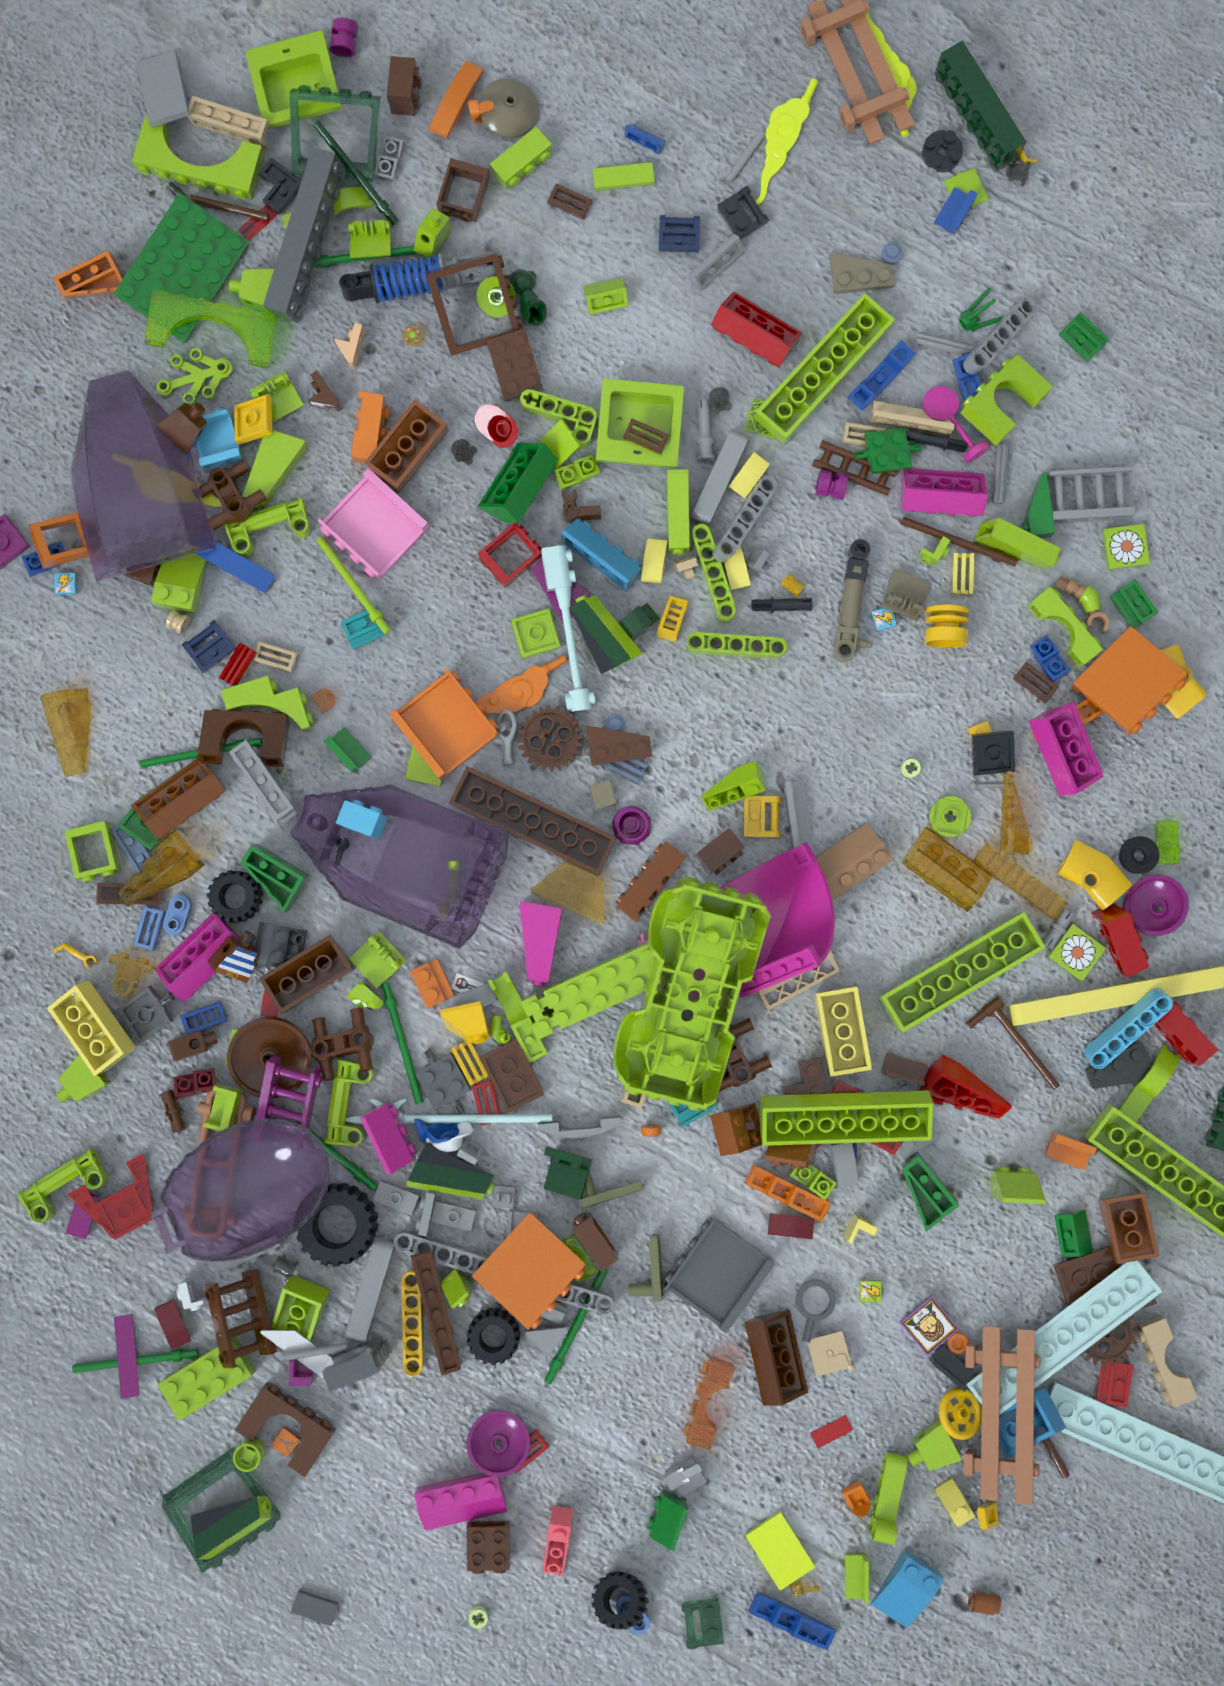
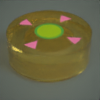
[402,325,423,347]

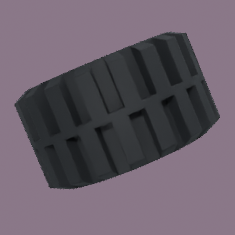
[207,870,263,923]
[466,1307,520,1366]
[591,1571,649,1630]

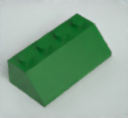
[478,443,558,523]

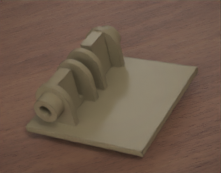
[881,569,931,621]

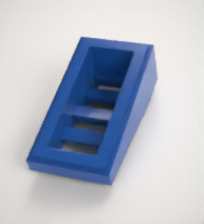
[180,1002,227,1035]

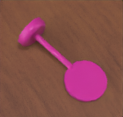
[923,386,990,464]

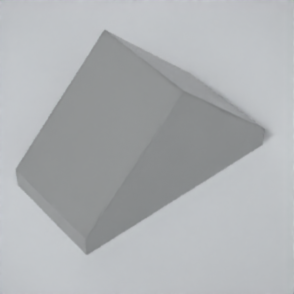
[525,1324,568,1355]

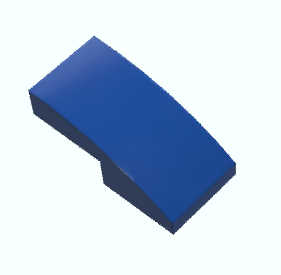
[21,541,65,577]
[1030,635,1070,683]

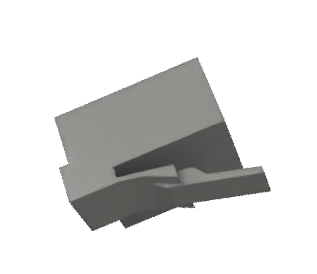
[663,1455,707,1498]

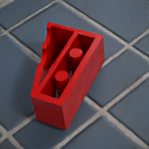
[1091,903,1149,978]
[1154,1001,1219,1066]

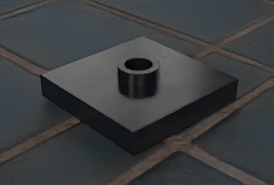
[971,730,1015,776]

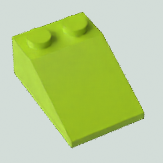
[151,547,207,614]
[990,1166,1046,1204]
[271,1275,330,1342]

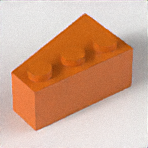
[53,251,124,298]
[351,391,391,464]

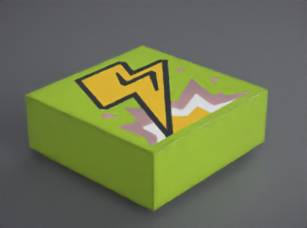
[859,1280,881,1303]

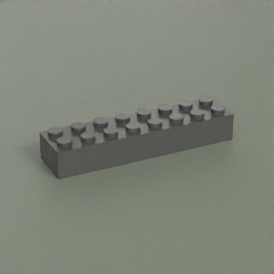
[263,147,346,323]

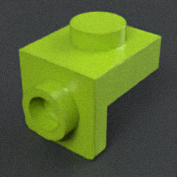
[918,536,950,565]

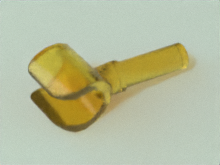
[789,1581,820,1597]

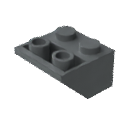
[255,922,307,967]

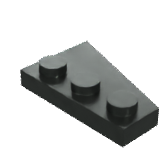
[1084,1041,1153,1089]

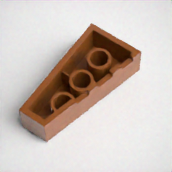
[616,841,686,923]

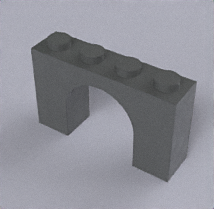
[322,1336,390,1393]

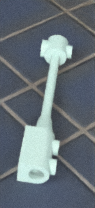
[541,545,595,712]

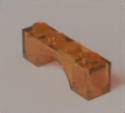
[683,1356,734,1450]

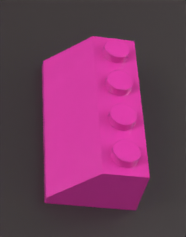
[901,468,988,517]
[1029,702,1104,796]
[155,913,240,1002]
[414,1473,508,1531]

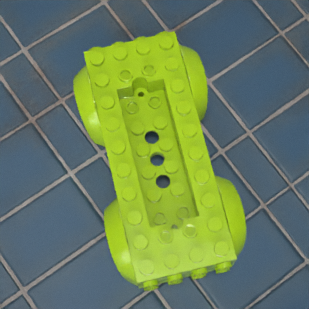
[613,876,771,1111]

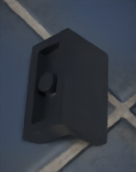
[928,1344,975,1391]

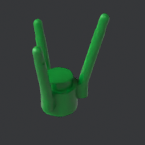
[958,288,1004,333]

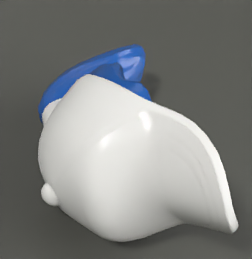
[414,1118,473,1152]

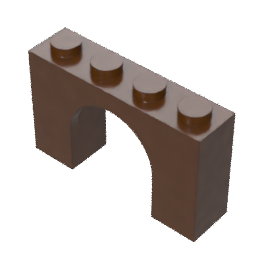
[198,709,289,767]
[234,1383,336,1477]

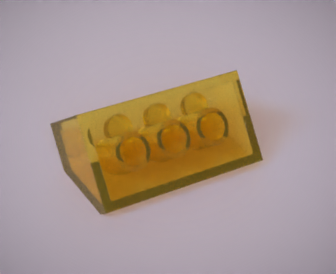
[901,826,993,912]

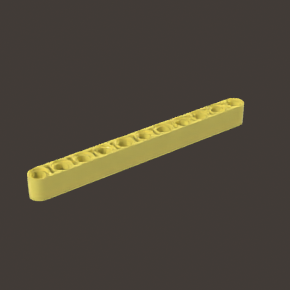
[1009,966,1224,1026]

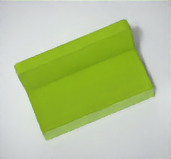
[583,278,629,315]
[844,1553,869,1604]

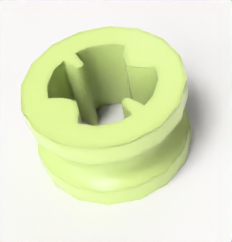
[901,759,921,778]
[469,1606,488,1629]

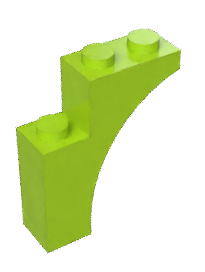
[221,676,314,731]

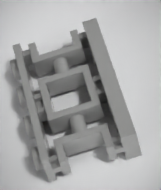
[229,740,301,824]

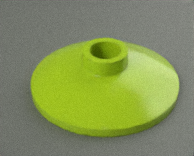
[477,276,516,318]

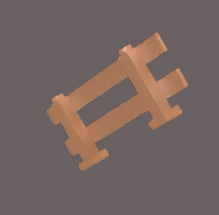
[800,0,915,145]
[964,1325,1041,1505]

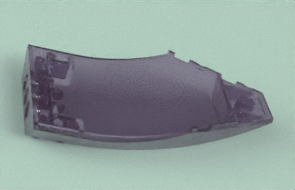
[71,370,216,582]
[290,784,509,949]

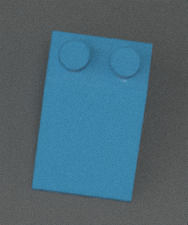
[999,1388,1067,1459]
[871,1549,944,1628]

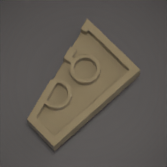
[829,252,895,294]

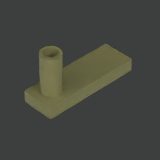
[581,1171,644,1208]
[628,1234,664,1302]

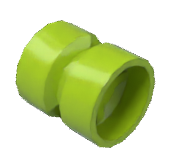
[233,1437,266,1472]

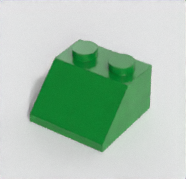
[646,1490,688,1551]

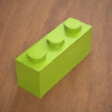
[490,126,552,190]

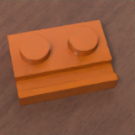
[410,959,455,1009]

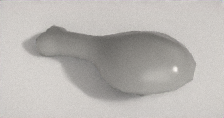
[497,709,518,766]

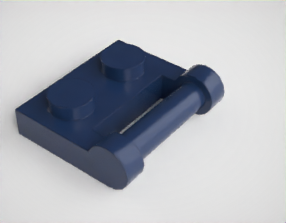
[659,215,700,253]
[181,620,236,673]

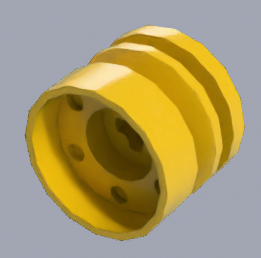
[924,604,969,648]

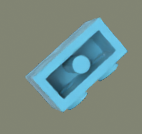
[336,799,388,840]

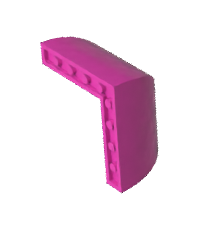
[720,842,835,998]

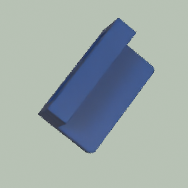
[934,188,978,235]

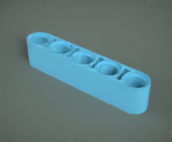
[1084,988,1173,1069]

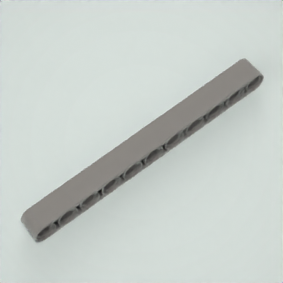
[394,1230,615,1315]

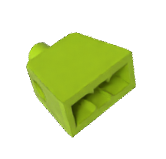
[414,208,451,257]
[229,269,274,313]
[56,1055,111,1103]
[907,1419,962,1471]

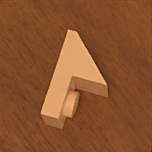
[334,323,365,370]

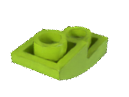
[553,454,600,491]
[789,1165,837,1200]

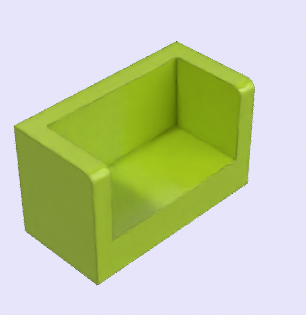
[203,1083,243,1133]

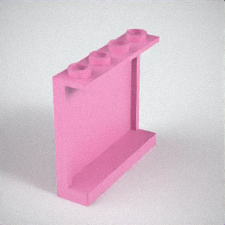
[318,468,430,580]

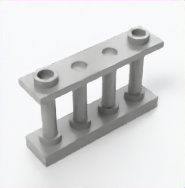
[1047,464,1135,524]

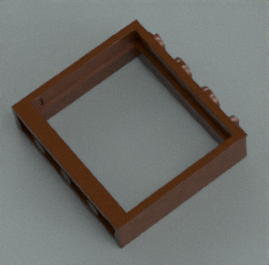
[425,251,522,356]

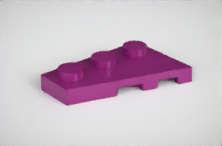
[531,558,591,625]

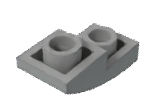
[374,135,405,180]
[448,983,497,1007]
[831,1143,858,1189]

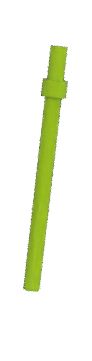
[316,536,391,635]

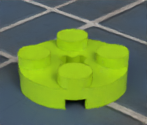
[929,796,971,838]

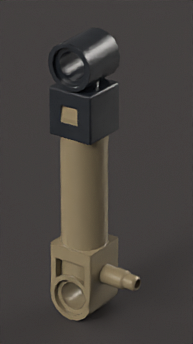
[833,539,873,663]

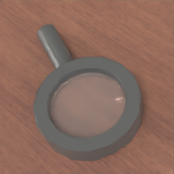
[795,1280,836,1343]

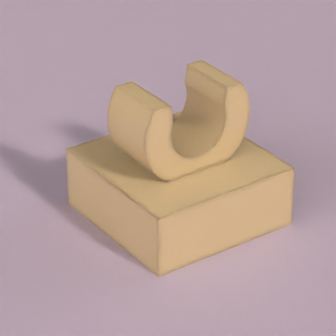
[673,555,698,579]

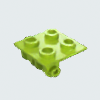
[348,219,391,258]
[249,371,304,423]
[349,931,407,989]

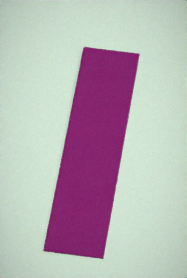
[114,1314,140,1399]

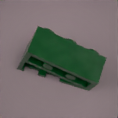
[1206,1086,1224,1151]

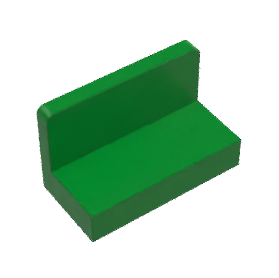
[324,728,371,774]
[1054,1210,1093,1257]

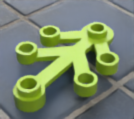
[156,348,233,406]

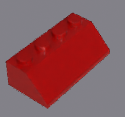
[711,292,802,367]

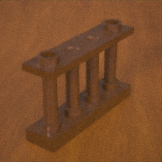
[204,1269,277,1368]

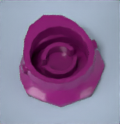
[612,806,651,845]

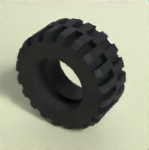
[295,1183,378,1267]

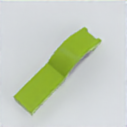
[282,186,374,229]
[487,971,548,1063]
[1118,1044,1181,1123]

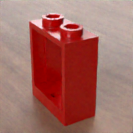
[477,523,542,588]

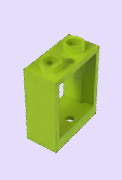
[64,821,121,883]

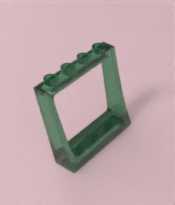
[289,85,381,182]
[162,1448,280,1573]

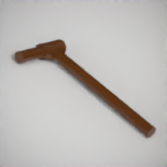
[966,996,1060,1090]

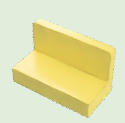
[843,1214,878,1244]

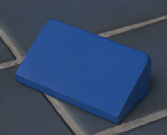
[625,124,666,154]

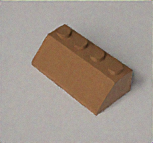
[816,823,894,901]

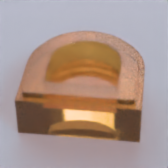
[311,689,336,714]

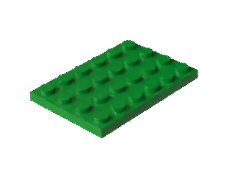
[113,192,249,343]

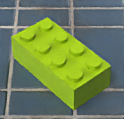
[157,1336,256,1421]

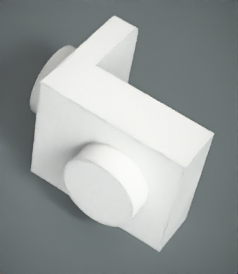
[177,1279,208,1311]

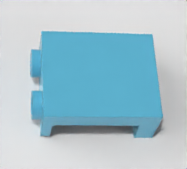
[196,408,243,472]

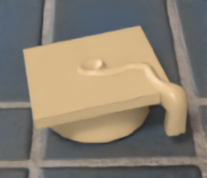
[807,1331,856,1377]

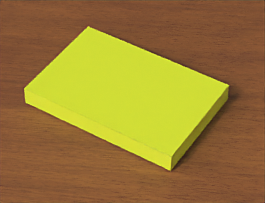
[745,1511,815,1590]

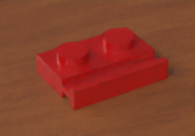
[1096,1360,1133,1408]

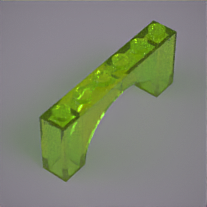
[145,290,276,368]

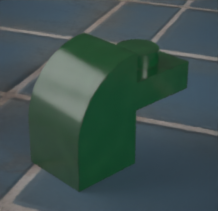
[619,603,660,641]

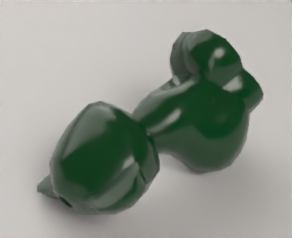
[504,269,547,326]

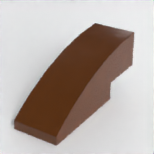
[96,883,162,905]

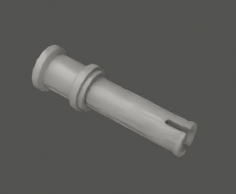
[697,399,716,463]

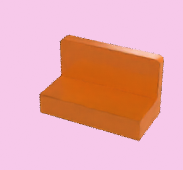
[1045,1132,1097,1169]

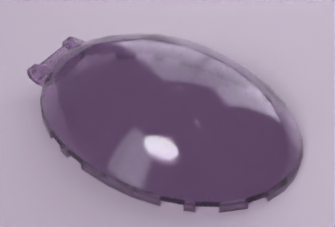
[150,1118,330,1262]

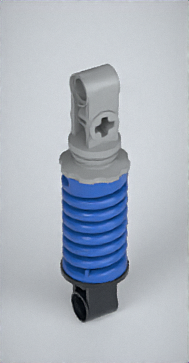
[339,252,497,304]

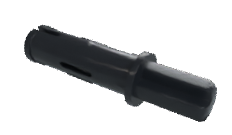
[907,427,967,453]
[751,597,813,613]

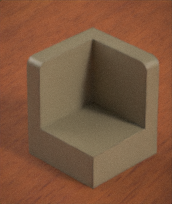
[589,780,616,809]

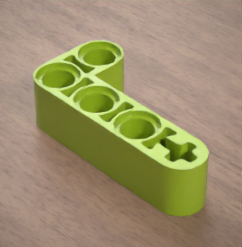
[520,389,597,449]
[869,1452,908,1545]

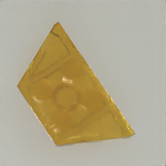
[531,862,604,925]

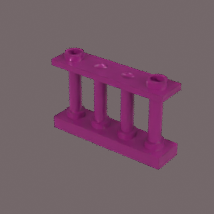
[252,1055,322,1152]

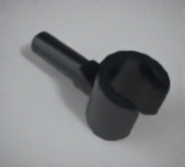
[334,836,350,866]

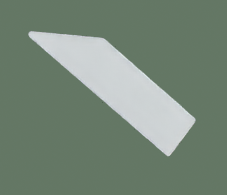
[260,1331,333,1378]

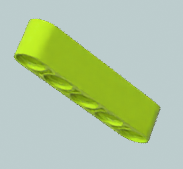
[692,524,736,623]
[686,632,787,659]

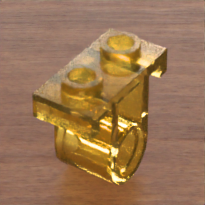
[108,952,155,996]

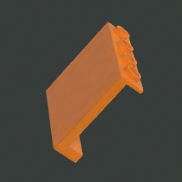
[1072,626,1187,737]
[389,668,499,781]
[472,1212,586,1330]

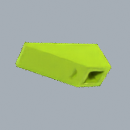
[701,760,766,811]
[440,1268,474,1309]

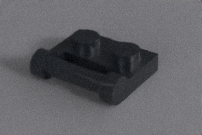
[717,186,769,239]

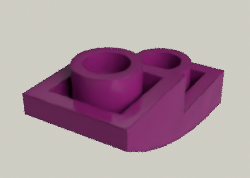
[65,1193,100,1239]

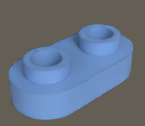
[163,895,192,935]
[616,1593,650,1635]

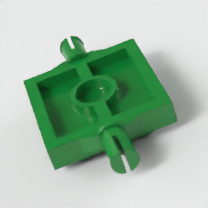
[854,428,922,474]

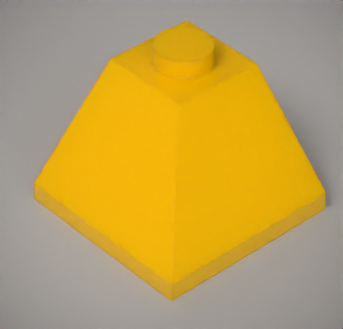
[439,1001,490,1044]

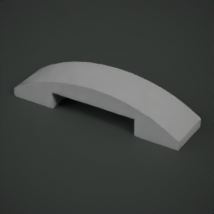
[538,1116,622,1138]

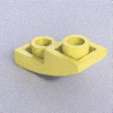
[729,452,770,498]
[641,539,668,583]
[722,545,751,590]

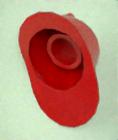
[475,404,518,448]

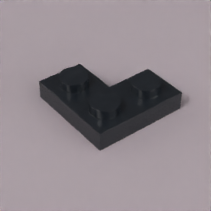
[259,158,302,215]

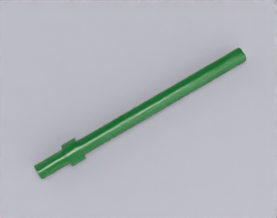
[315,246,418,268]
[139,738,262,768]
[381,982,424,1104]
[281,1106,378,1192]
[544,1269,608,1385]
[72,1349,199,1373]

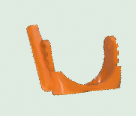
[467,100,494,124]

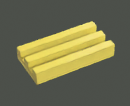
[951,553,974,595]

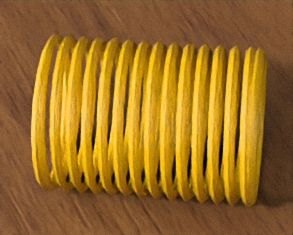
[780,573,805,597]

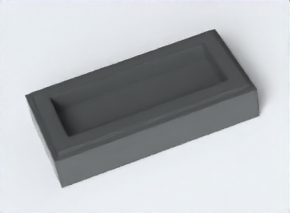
[291,1590,339,1626]

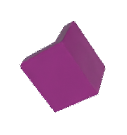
[289,1359,314,1386]

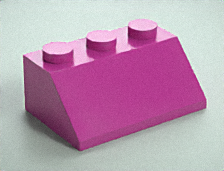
[360,1101,417,1176]

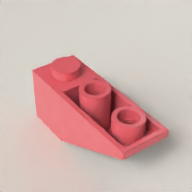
[542,1506,573,1575]

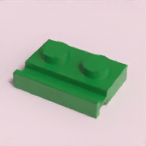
[1059,312,1110,363]
[1109,579,1158,629]

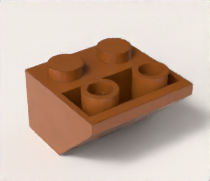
[710,1103,762,1156]
[765,1144,817,1169]

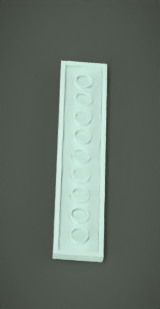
[966,1261,1162,1415]
[1049,1381,1224,1503]

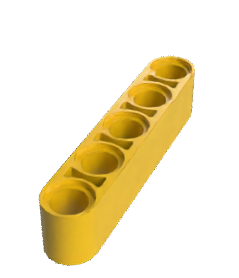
[401,1268,424,1377]

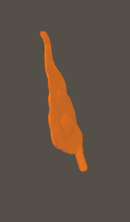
[475,655,567,715]

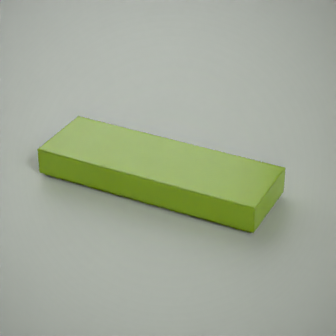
[593,162,655,191]

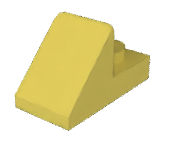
[934,1478,975,1528]

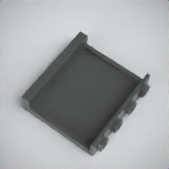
[663,1217,775,1333]

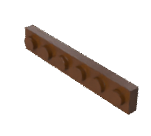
[410,1249,462,1376]

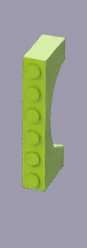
[132,116,265,200]

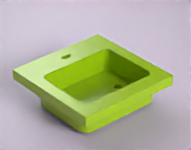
[245,30,343,130]
[596,378,684,469]

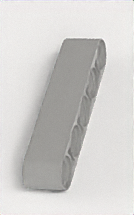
[963,297,1037,374]
[690,429,750,526]
[713,475,777,562]
[345,1237,395,1342]

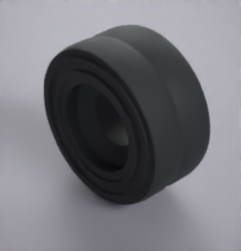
[1119,836,1160,874]

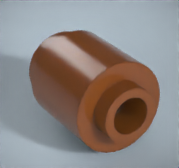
[968,1590,1001,1616]

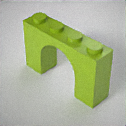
[961,354,1053,446]

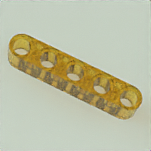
[973,843,1068,920]

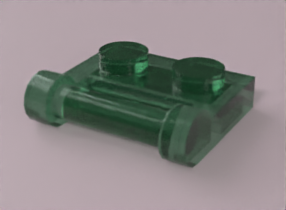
[681,1598,724,1649]

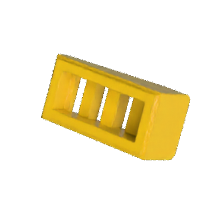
[657,595,689,642]

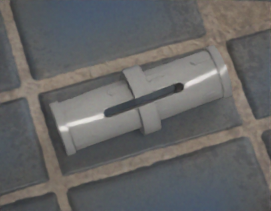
[1042,908,1075,950]

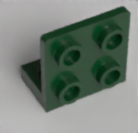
[544,1146,593,1200]

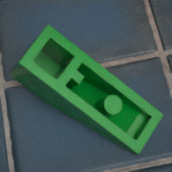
[1022,472,1055,538]

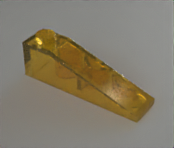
[41,688,92,777]
[1000,771,1033,856]
[118,829,205,907]

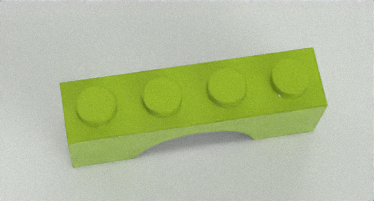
[1027,587,1103,668]

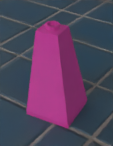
[520,901,563,986]

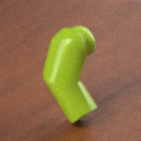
[490,1015,510,1044]

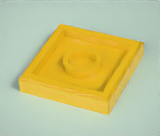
[234,394,272,445]

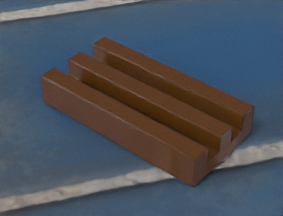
[547,183,592,220]
[623,418,669,455]
[1013,662,1059,704]

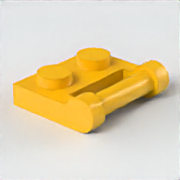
[743,796,781,838]

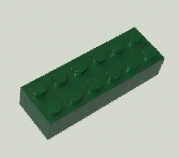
[935,40,1026,171]

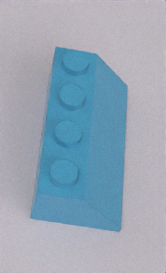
[561,519,642,592]

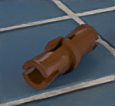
[160,1090,186,1134]

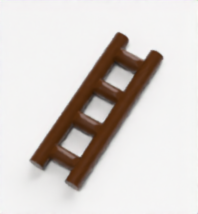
[812,440,897,496]

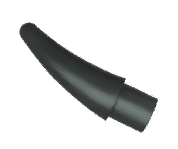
[166,181,187,197]

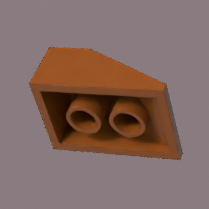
[1098,1193,1160,1264]

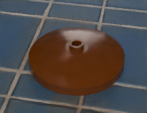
[227,1017,312,1098]

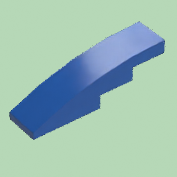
[190,533,275,593]
[748,1591,836,1650]

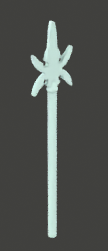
[346,1098,553,1124]

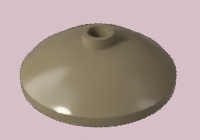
[479,79,538,138]

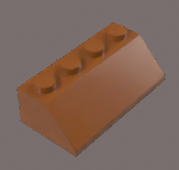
[364,399,449,493]
[131,758,226,840]

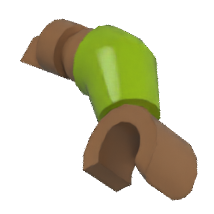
[1055,576,1110,633]

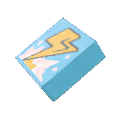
[54,573,77,595]
[871,608,897,632]

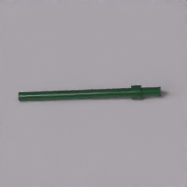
[313,120,399,226]

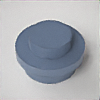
[882,242,902,263]
[605,715,625,732]

